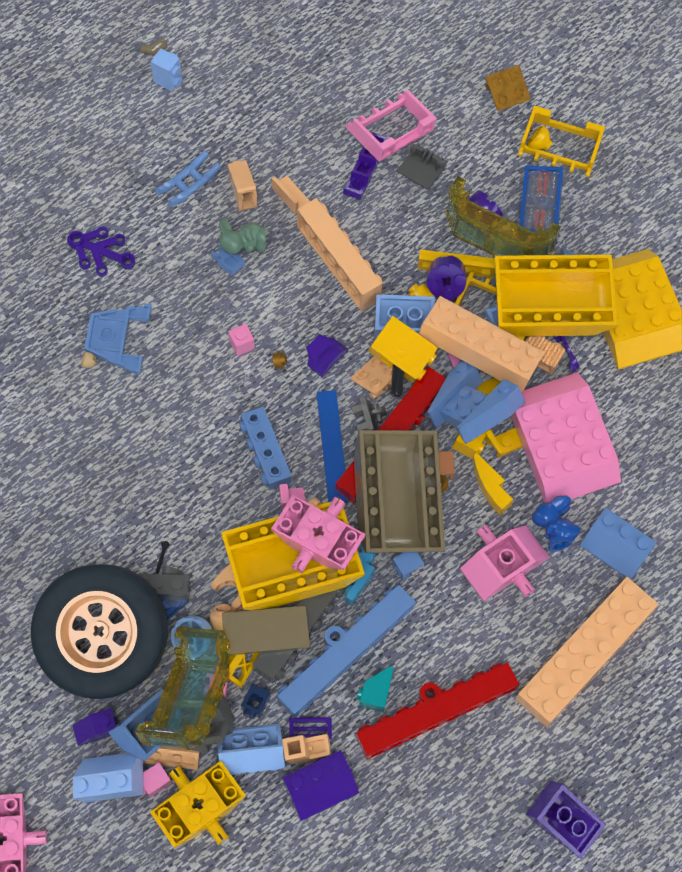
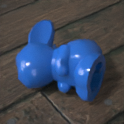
[532,496,580,552]

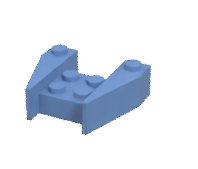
[427,360,525,444]

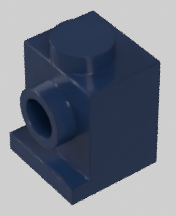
[241,683,271,720]

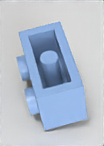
[151,48,182,91]

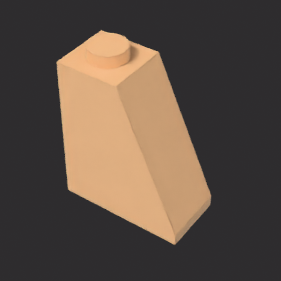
[228,160,257,211]

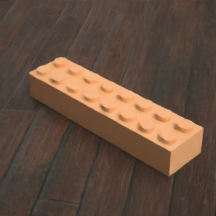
[516,577,659,728]

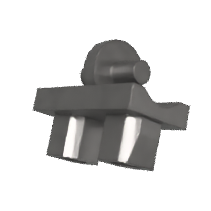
[352,397,387,431]

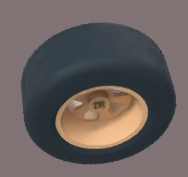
[31,564,168,699]

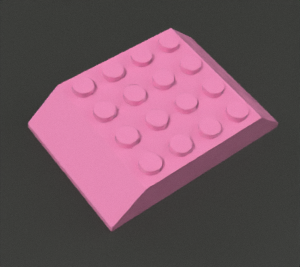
[511,372,621,503]

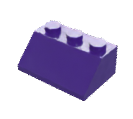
[283,750,359,821]

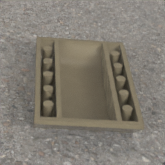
[354,430,445,553]

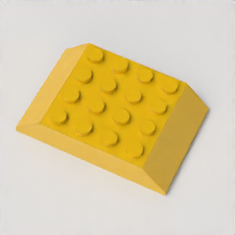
[603,249,682,370]
[495,255,618,336]
[221,499,365,610]

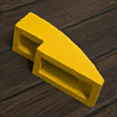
[472,453,513,516]

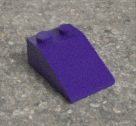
[525,781,606,859]

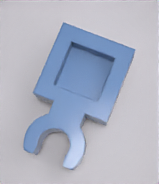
[211,245,245,276]

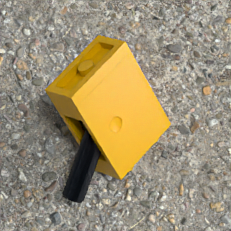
[368,316,438,397]

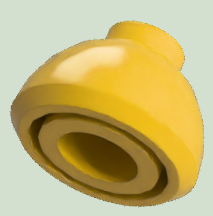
[528,126,553,151]

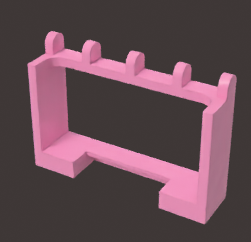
[346,89,437,162]

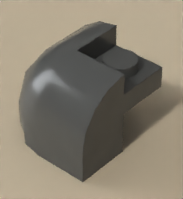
[175,694,234,752]

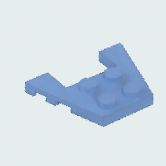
[84,303,152,375]

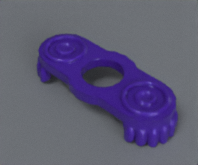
[553,336,579,373]

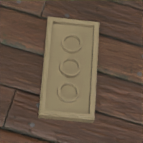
[222,606,310,656]

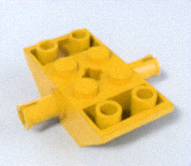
[150,761,246,848]

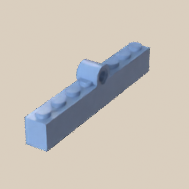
[277,585,416,718]

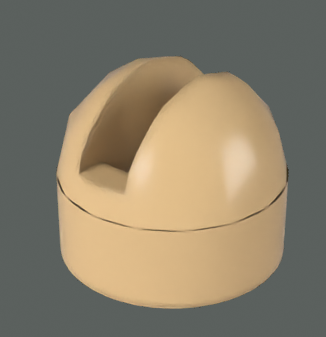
[81,351,96,368]

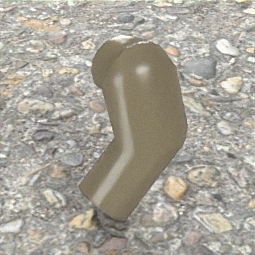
[141,39,167,56]

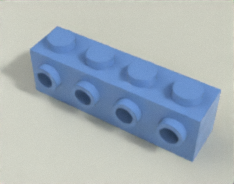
[239,407,292,491]

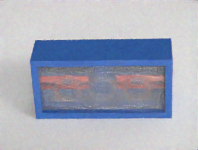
[518,166,563,245]

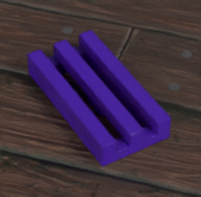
[289,717,332,740]

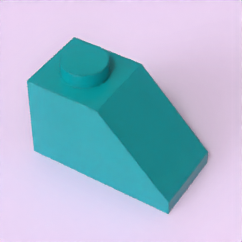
[356,667,394,712]

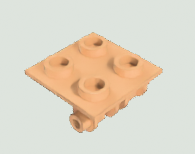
[350,356,392,400]

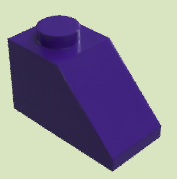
[72,708,117,746]

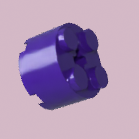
[427,256,467,301]

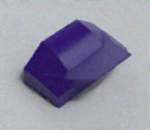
[306,334,348,378]

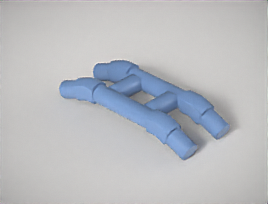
[155,150,222,207]

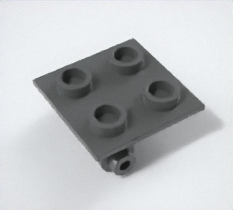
[397,143,448,189]

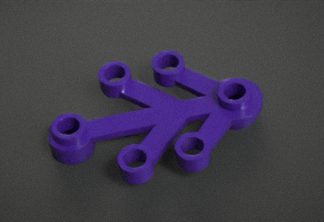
[67,226,135,277]

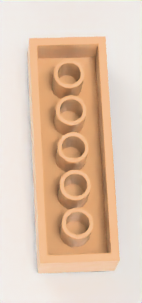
[297,198,383,312]
[419,296,544,392]

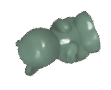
[219,218,266,255]

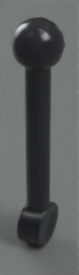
[154,541,169,574]

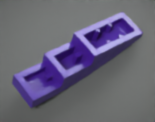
[343,132,389,200]

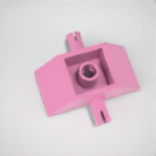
[271,495,366,573]
[460,525,550,602]
[0,793,47,872]

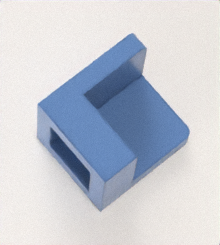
[392,552,424,581]

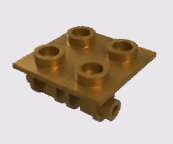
[485,65,531,111]

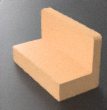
[272,175,310,214]

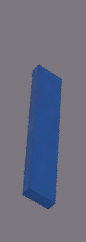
[316,390,349,503]

